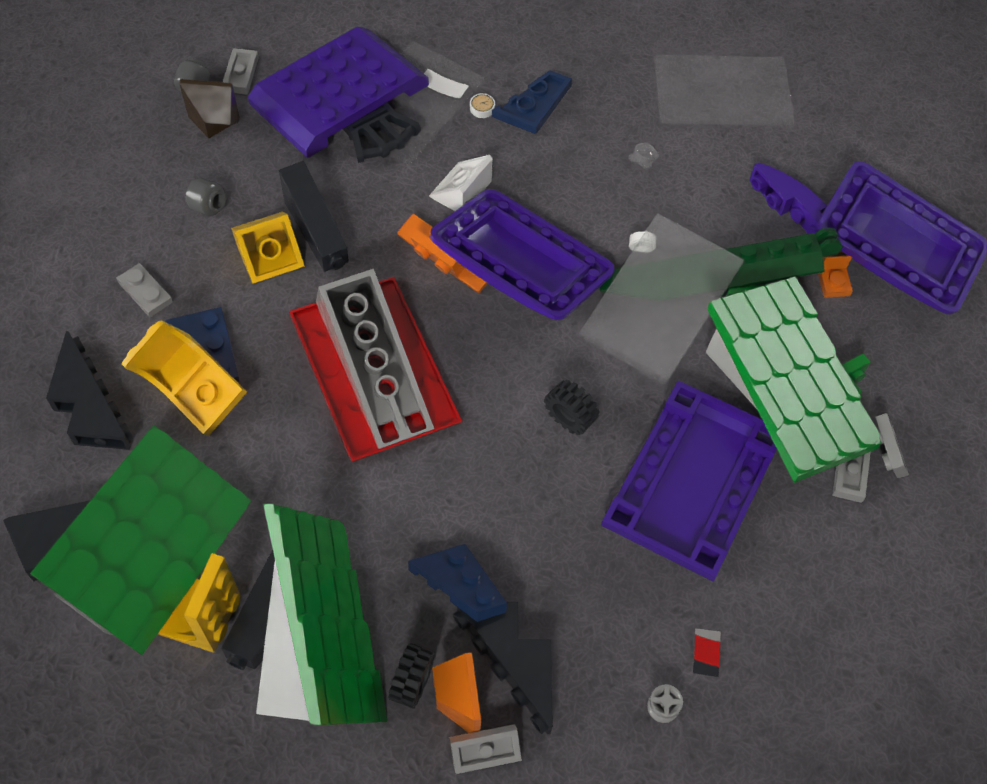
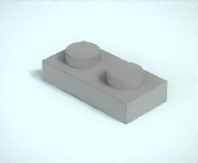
[223,48,259,95]
[116,263,173,317]
[876,413,909,478]
[832,452,871,503]
[449,724,522,774]

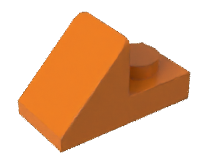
[818,251,853,298]

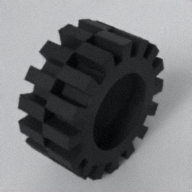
[544,380,600,435]
[388,643,435,709]

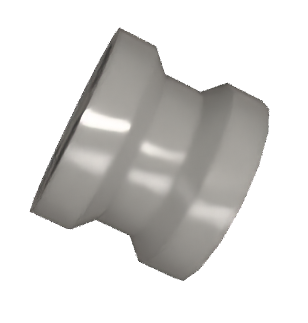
[647,684,683,723]

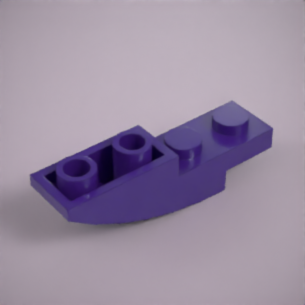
[750,163,827,234]

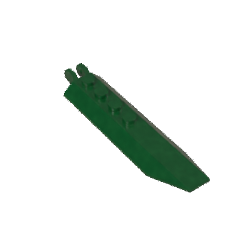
[600,228,843,302]

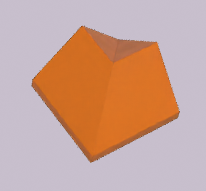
[432,652,481,733]

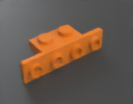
[397,214,488,293]

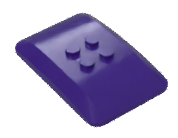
[817,161,987,314]
[430,190,614,320]

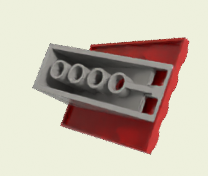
[289,268,462,463]

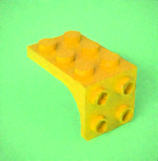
[122,321,247,436]
[158,553,241,653]

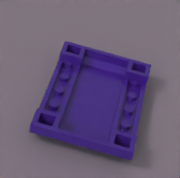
[248,27,429,158]
[601,380,777,582]

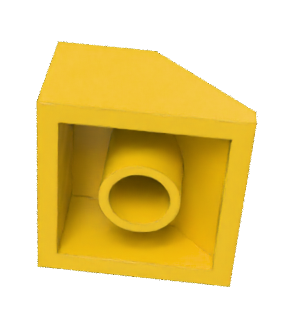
[231,211,305,284]

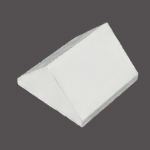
[429,155,493,211]

